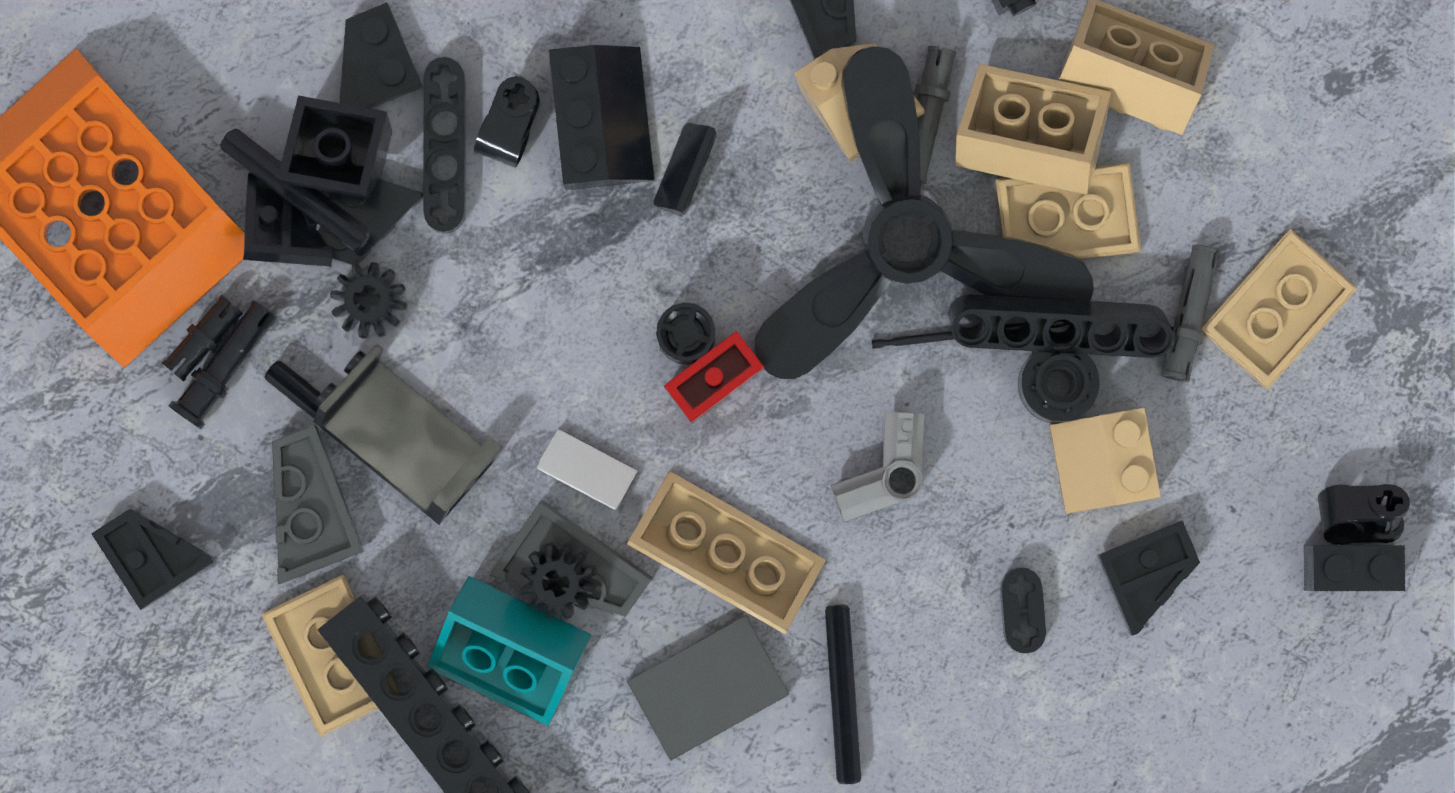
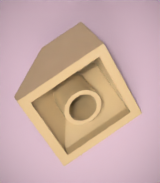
[794,43,925,162]

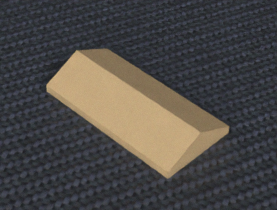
[627,471,826,634]

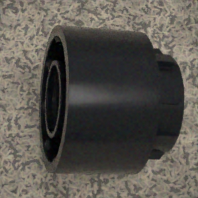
[1018,344,1100,423]

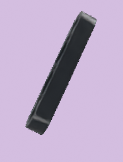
[423,57,466,234]

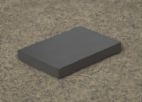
[627,615,789,761]

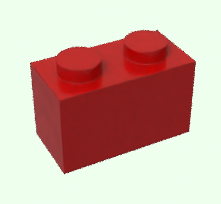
[664,331,764,424]

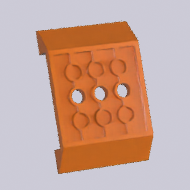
[0,48,244,368]

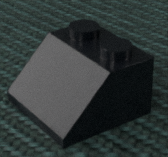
[277,95,392,198]

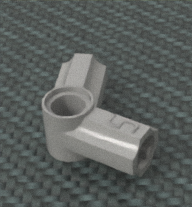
[831,412,924,522]

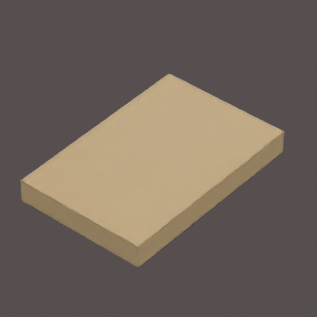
[995,162,1141,260]
[1201,229,1358,389]
[261,574,401,737]

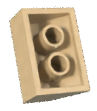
[1058,0,1215,135]
[955,64,1111,195]

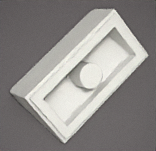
[536,429,638,511]

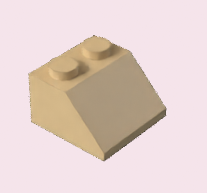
[1049,408,1161,514]

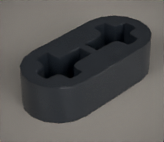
[1000,568,1046,654]

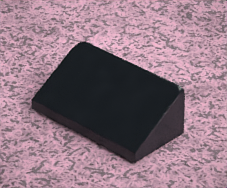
[654,123,717,217]

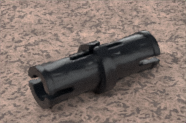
[161,295,243,382]

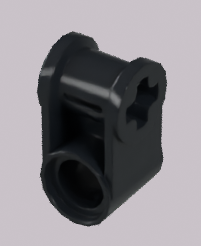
[474,76,540,168]
[1318,484,1410,545]

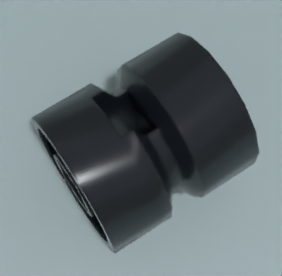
[656,302,715,365]

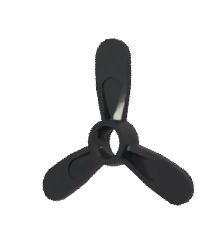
[755,46,1094,379]

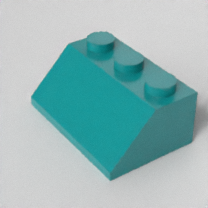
[426,576,592,726]

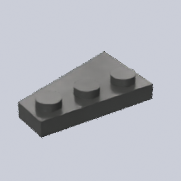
[272,425,365,584]

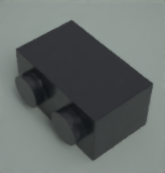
[1304,545,1405,591]

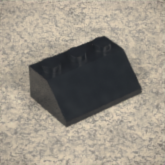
[549,45,655,191]

